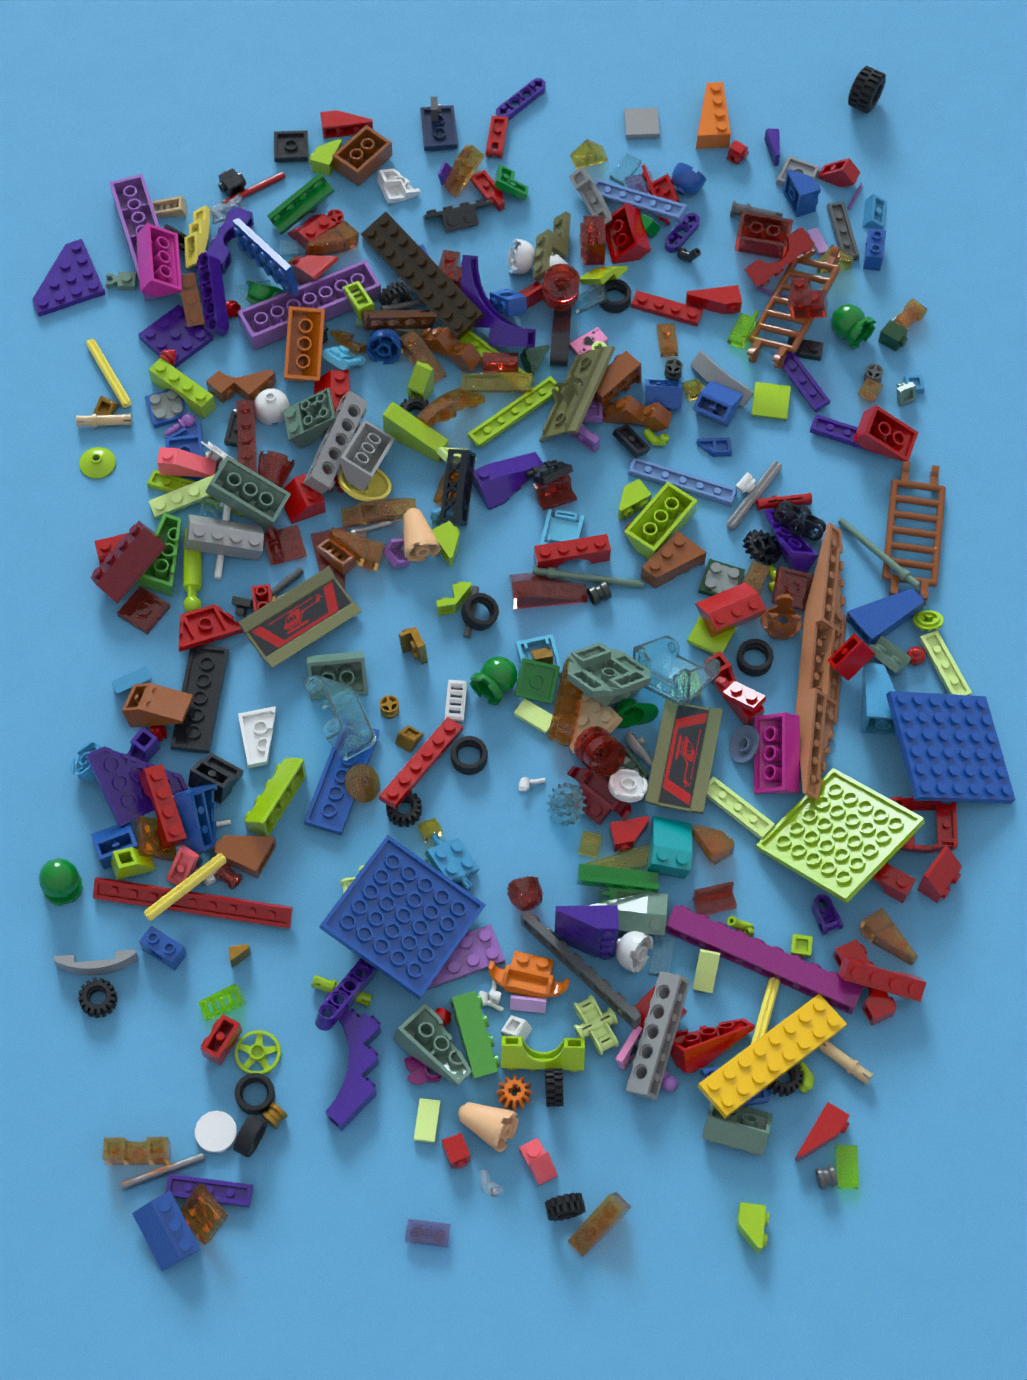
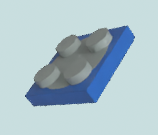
[144,389,188,428]

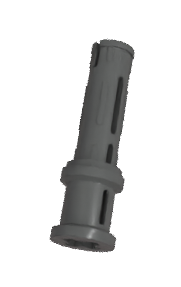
[730,201,783,224]

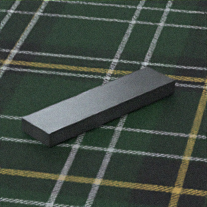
[827,202,860,262]

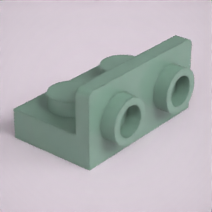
[869,636,912,673]

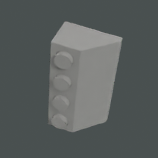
[339,419,395,492]
[185,514,264,561]

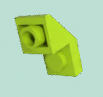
[436,582,471,616]

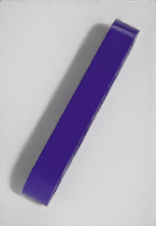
[496,78,546,121]

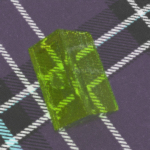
[727,310,759,349]

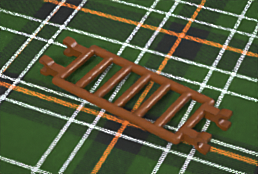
[746,241,842,369]
[882,461,946,606]

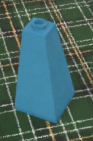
[861,662,897,736]

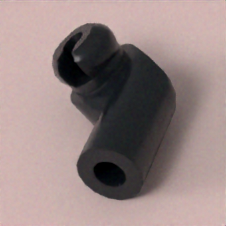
[677,247,701,262]

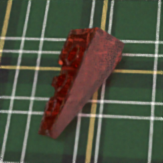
[509,573,588,609]

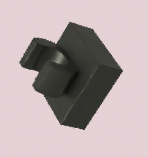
[231,596,254,617]

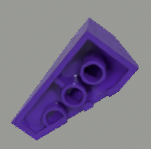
[472,452,543,510]
[764,509,818,573]

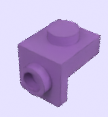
[382,538,411,568]

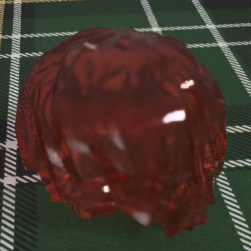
[507,876,543,911]

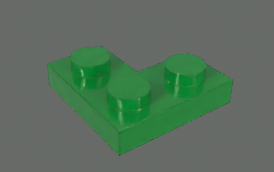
[494,164,529,201]

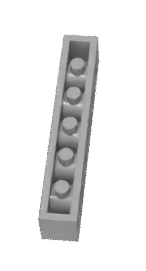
[303,391,368,494]
[626,972,691,1101]

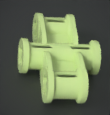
[573,995,619,1055]

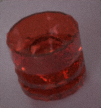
[542,263,580,311]
[574,726,626,778]

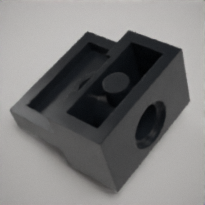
[188,753,244,804]

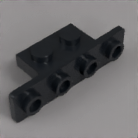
[423,198,491,232]

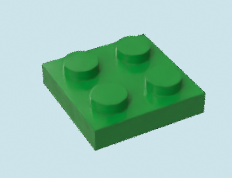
[514,658,560,704]

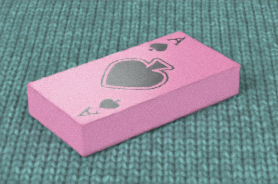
[569,327,608,355]
[615,1026,643,1071]

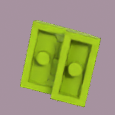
[578,266,628,285]
[751,382,791,420]
[687,615,738,654]

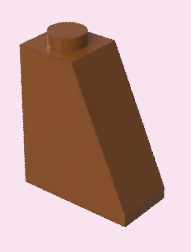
[213,835,277,879]

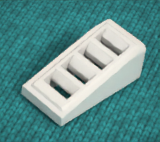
[444,680,467,722]

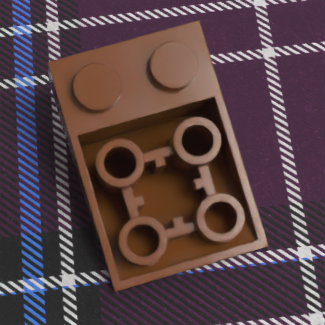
[122,683,194,728]

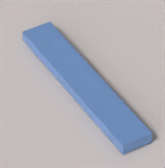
[594,179,688,222]
[627,457,737,507]

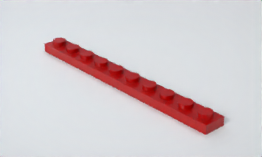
[93,877,293,928]

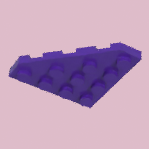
[32,239,105,317]
[85,746,188,827]

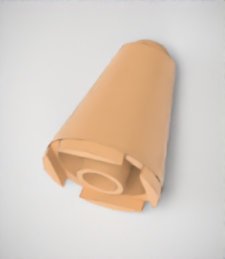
[403,508,441,562]
[458,1102,519,1152]

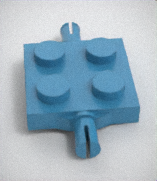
[425,833,479,891]

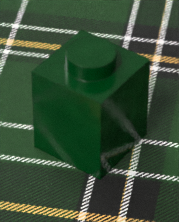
[878,320,908,352]

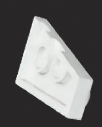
[238,706,277,768]

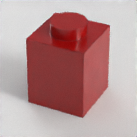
[442,1133,471,1169]

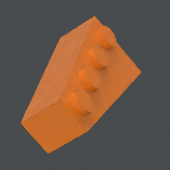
[696,82,731,149]

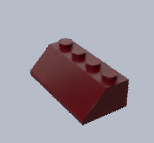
[90,521,167,604]

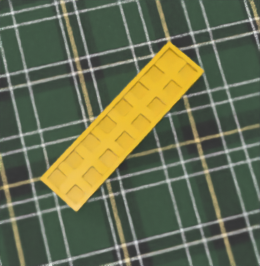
[697,994,847,1118]

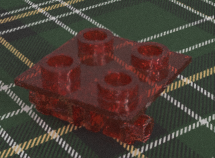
[264,525,307,565]

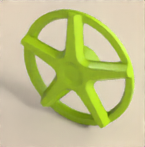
[234,1030,281,1075]

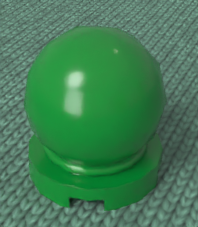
[831,304,876,349]
[469,656,517,705]
[39,858,83,906]

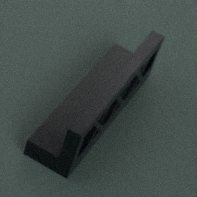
[439,449,476,526]

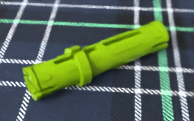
[311,975,373,1007]

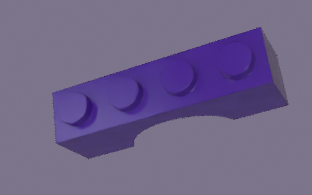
[205,206,254,274]

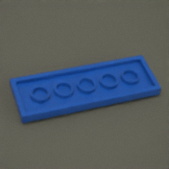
[233,218,299,297]
[304,720,380,835]

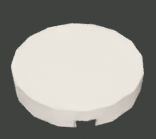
[608,769,648,803]
[195,1111,237,1153]

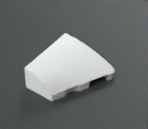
[376,169,421,204]

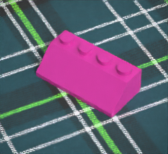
[136,223,182,297]
[754,712,800,794]

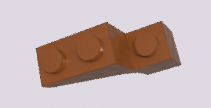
[180,273,205,327]
[417,327,483,371]
[206,369,276,404]
[602,395,672,433]

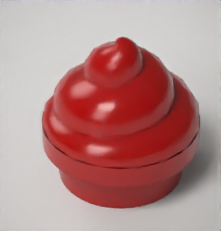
[226,300,241,318]
[158,349,177,366]
[907,646,926,666]
[148,725,167,742]
[434,1007,452,1027]

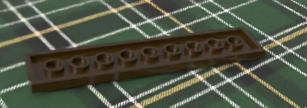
[360,211,485,340]

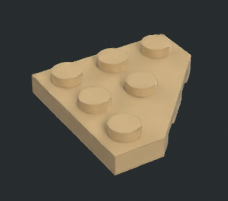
[570,693,623,762]

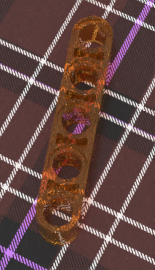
[548,656,583,747]

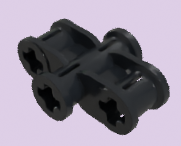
[774,501,826,541]

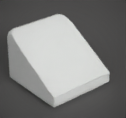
[500,1015,532,1041]

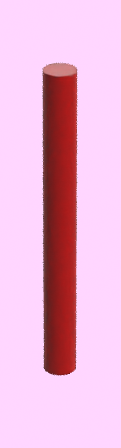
[223,172,285,207]

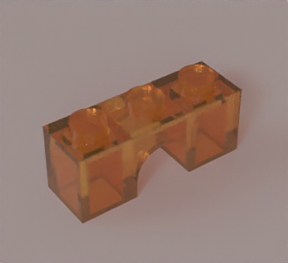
[103,1137,171,1165]

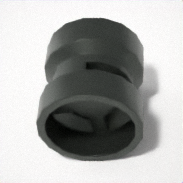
[586,581,612,605]

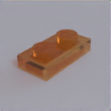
[656,323,678,357]

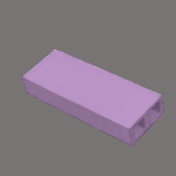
[807,227,829,256]
[510,995,547,1013]

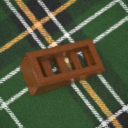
[316,537,356,575]

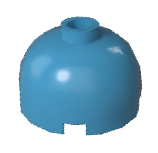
[70,742,101,782]

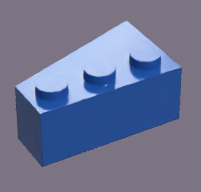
[173,784,217,852]

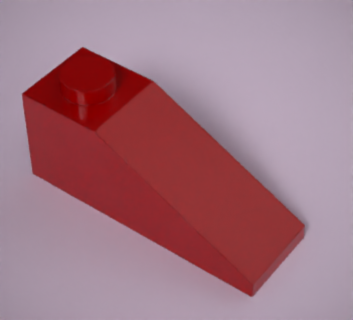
[320,110,373,139]
[685,285,742,314]
[795,1102,850,1162]

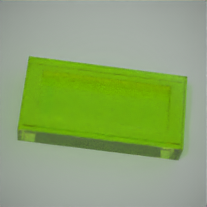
[835,1145,859,1189]

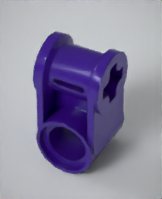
[811,894,843,936]

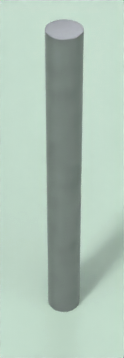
[121,1153,205,1190]

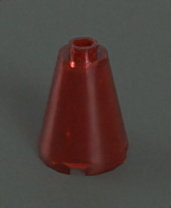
[258,451,295,488]

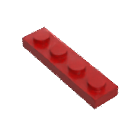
[631,290,703,327]

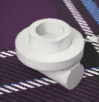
[735,472,756,493]

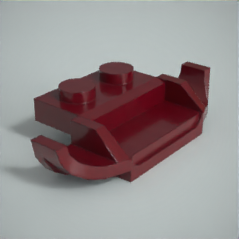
[567,766,631,825]

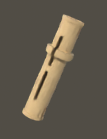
[76,413,132,428]
[818,1041,874,1085]

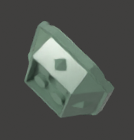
[567,643,651,707]

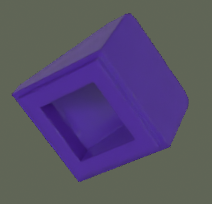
[438,162,458,187]

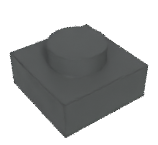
[431,97,441,121]

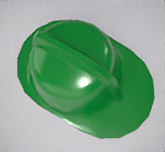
[246,281,285,304]
[614,698,659,728]

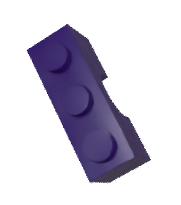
[127,728,161,762]

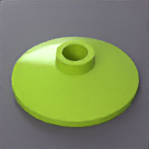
[79,447,116,479]

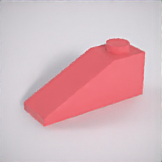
[157,447,217,478]

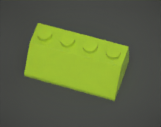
[624,481,698,559]
[244,758,307,836]

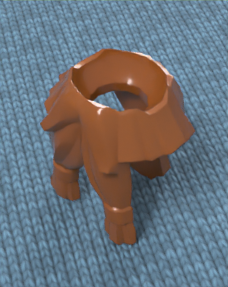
[760,594,802,640]

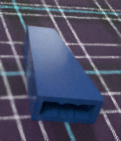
[846,588,924,645]

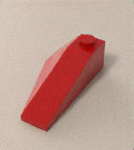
[670,1018,755,1073]

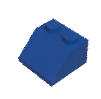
[783,169,820,217]
[645,379,682,411]

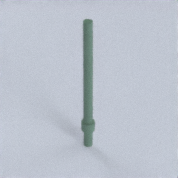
[838,518,921,589]
[532,567,644,588]

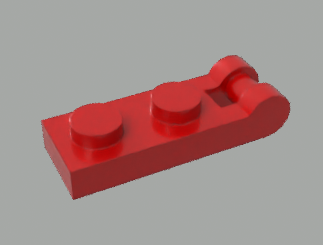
[485,115,508,158]

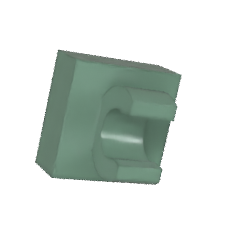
[896,382,916,406]

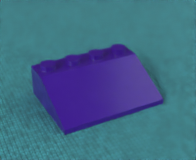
[554,905,619,960]

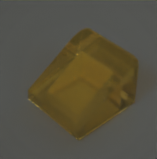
[682,378,705,401]
[417,818,443,842]
[578,831,602,858]

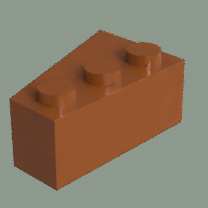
[594,351,642,406]

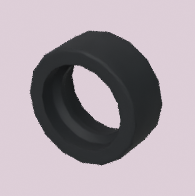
[598,279,631,313]
[461,593,499,631]
[736,639,774,677]
[451,736,488,775]
[234,1073,276,1115]
[233,1114,267,1158]

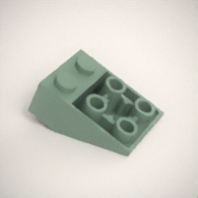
[283,388,336,449]

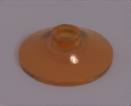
[345,764,380,803]

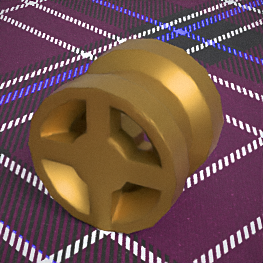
[380,695,399,719]
[261,1102,288,1129]

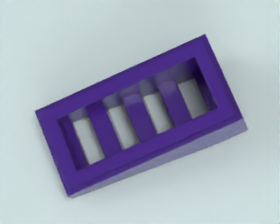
[764,128,780,166]

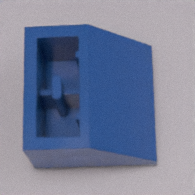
[693,381,744,427]
[91,822,139,869]

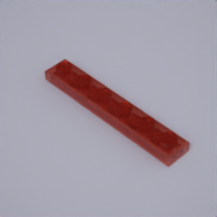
[236,400,257,473]

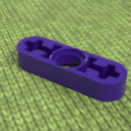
[664,213,700,253]

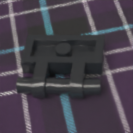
[525,460,573,485]

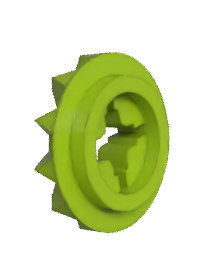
[913,610,944,632]

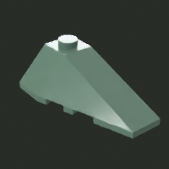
[586,892,668,936]
[393,1003,472,1086]

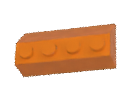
[284,306,325,382]

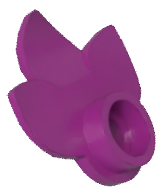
[404,1057,442,1085]

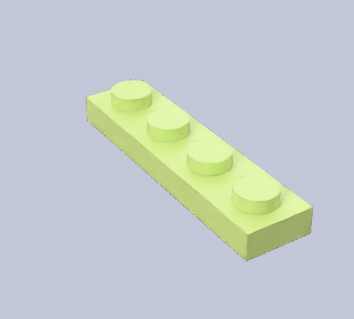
[149,474,215,519]
[919,630,972,695]
[706,776,775,840]

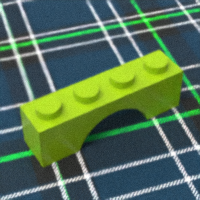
[148,358,216,419]
[501,1036,585,1072]

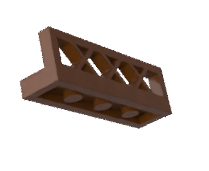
[361,310,437,330]

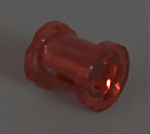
[216,864,243,890]

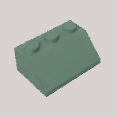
[307,651,368,699]
[702,1102,773,1155]

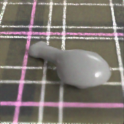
[625,730,653,769]

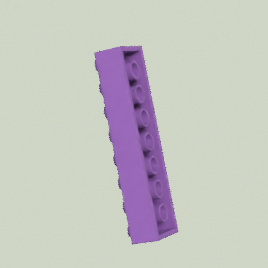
[109,174,176,301]
[238,260,381,350]

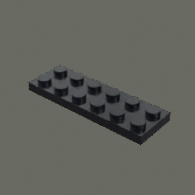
[170,645,229,754]

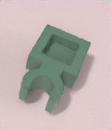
[105,272,137,290]

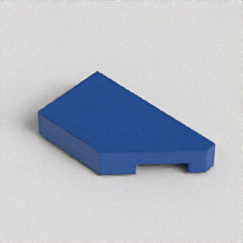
[696,438,732,457]

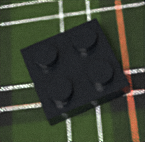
[274,130,308,162]

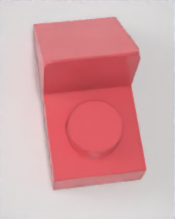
[166,845,200,886]
[519,1137,558,1186]

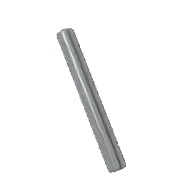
[726,461,782,530]

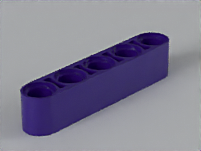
[197,252,229,336]
[315,958,378,1031]

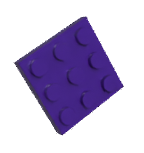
[138,304,214,368]

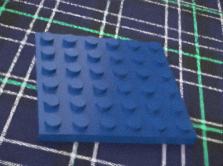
[886,691,1016,803]
[319,835,486,999]

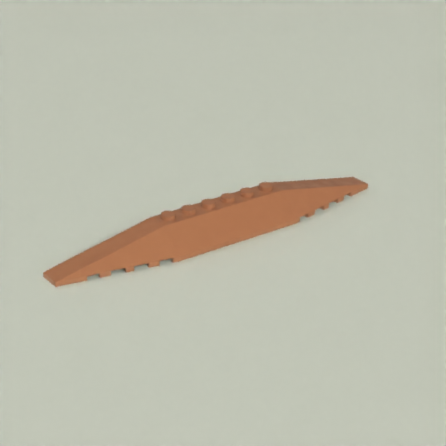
[796,523,846,800]

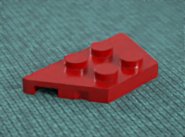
[178,604,244,652]

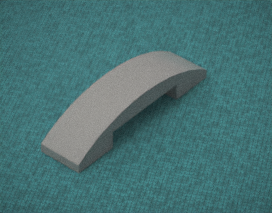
[569,167,612,230]
[691,350,754,407]
[53,949,138,976]

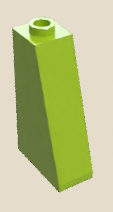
[382,402,449,463]

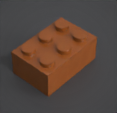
[332,125,392,186]

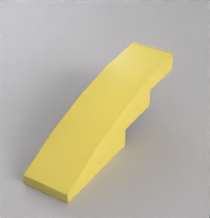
[184,206,210,269]

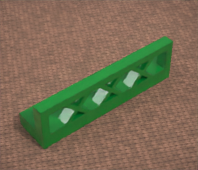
[267,172,335,235]
[577,863,660,893]

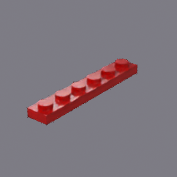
[379,717,463,809]

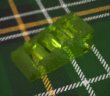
[198,984,246,1021]

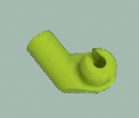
[643,428,669,446]
[727,916,754,937]
[797,1061,814,1093]

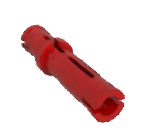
[756,493,812,510]

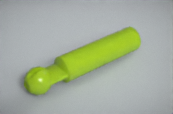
[183,528,202,612]

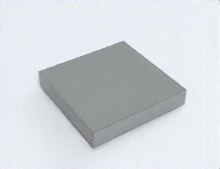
[624,108,660,139]
[776,156,820,187]

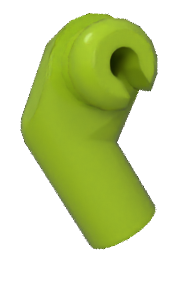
[766,565,781,592]

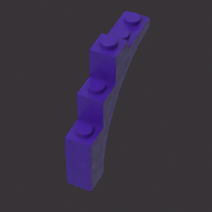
[460,255,536,348]
[324,992,381,1131]

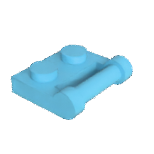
[322,345,366,370]

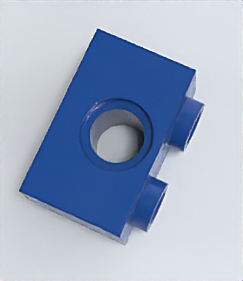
[863,228,886,271]
[489,289,527,317]
[139,926,187,970]

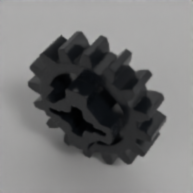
[743,529,782,566]

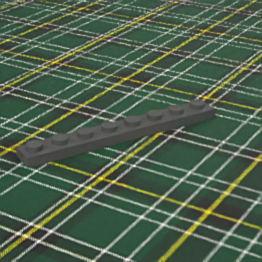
[521,910,641,1030]

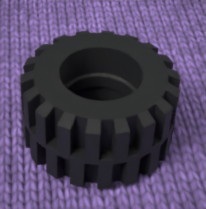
[848,66,886,113]

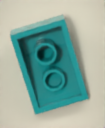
[646,816,692,879]

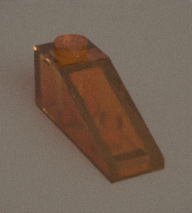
[443,145,485,197]
[305,221,359,256]
[400,329,447,384]
[329,527,385,571]
[860,908,918,966]
[568,1192,631,1257]

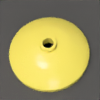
[337,468,392,503]

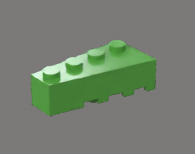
[137,513,182,597]
[450,991,500,1079]

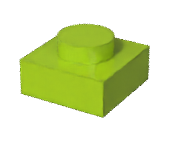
[790,934,813,958]

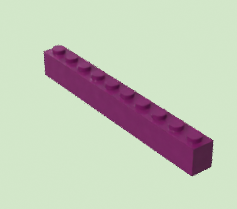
[665,904,863,1015]

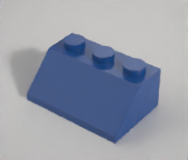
[132,1191,201,1271]

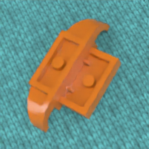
[488,951,570,999]

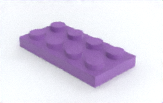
[428,924,505,990]

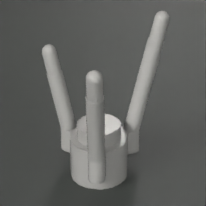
[351,521,392,549]

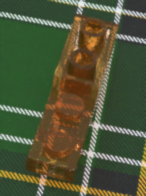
[417,388,485,426]
[341,498,417,528]

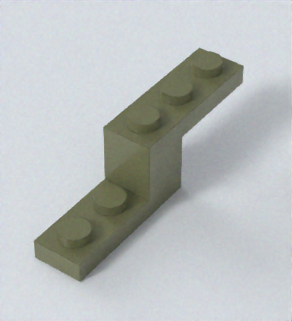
[533,212,571,281]

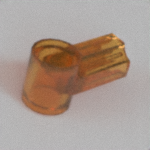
[893,298,927,329]

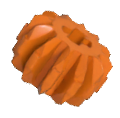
[497,1074,532,1112]

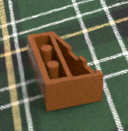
[641,531,707,589]

